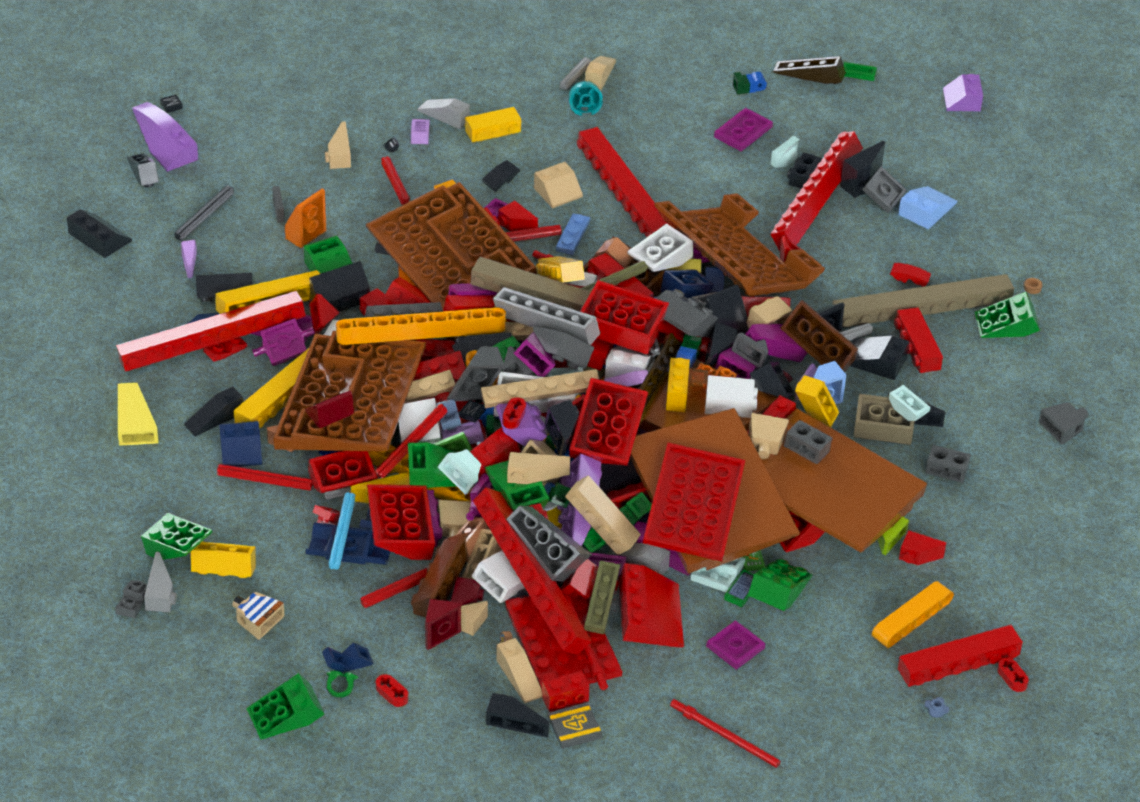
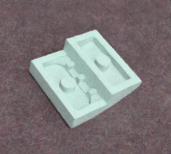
[691,557,745,592]

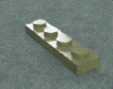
[584,561,620,634]

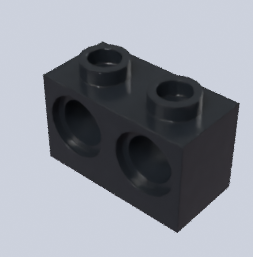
[787,152,823,189]

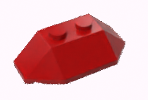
[470,426,523,480]

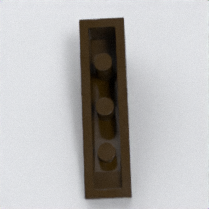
[773,56,846,84]

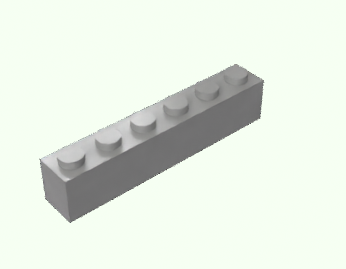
[493,287,600,345]

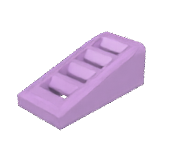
[411,119,430,144]
[181,240,197,278]

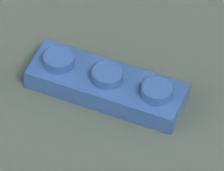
[556,213,590,255]

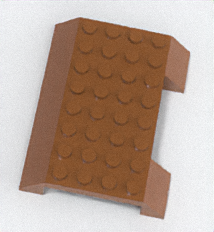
[654,193,825,297]

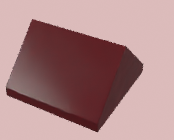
[305,390,354,429]
[425,599,461,650]

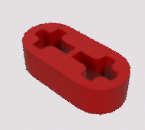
[502,397,526,429]
[997,657,1029,692]
[376,674,409,707]

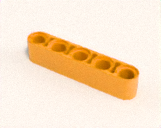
[871,581,954,648]

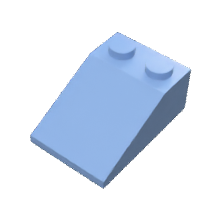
[899,186,957,229]

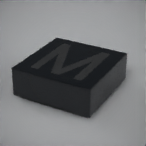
[160,94,183,113]
[458,400,486,423]

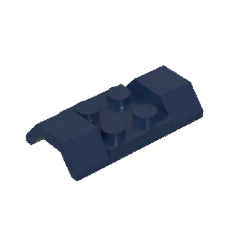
[305,522,391,565]

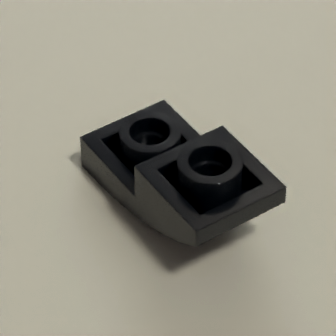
[482,160,520,192]

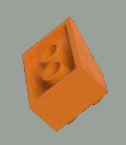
[285,188,326,248]

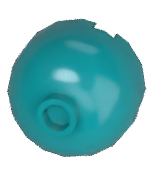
[568,81,603,116]

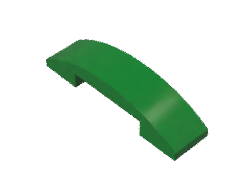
[583,492,652,553]

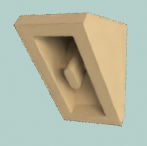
[461,601,488,636]

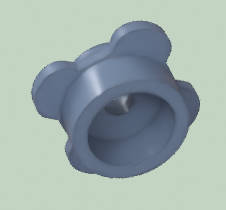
[924,697,949,718]

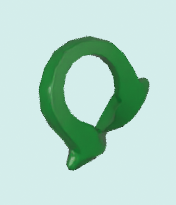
[326,671,358,698]

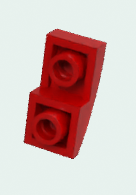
[890,263,931,287]
[203,337,247,362]

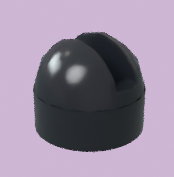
[384,137,399,153]

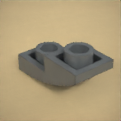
[115,580,147,618]

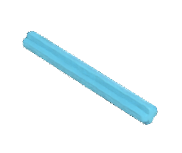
[329,492,355,570]

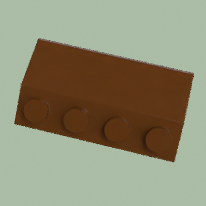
[780,300,859,373]
[411,534,468,618]

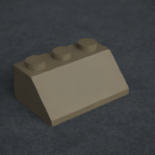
[853,394,914,445]

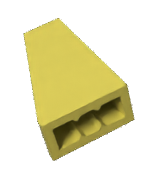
[118,383,158,445]

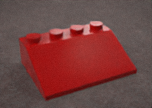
[580,280,669,355]
[570,378,648,465]
[367,484,435,560]
[619,563,684,647]

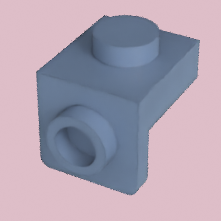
[436,399,461,430]

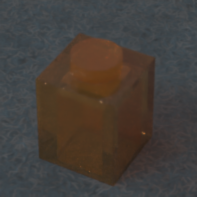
[687,368,708,399]

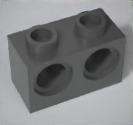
[784,420,832,464]
[926,445,971,483]

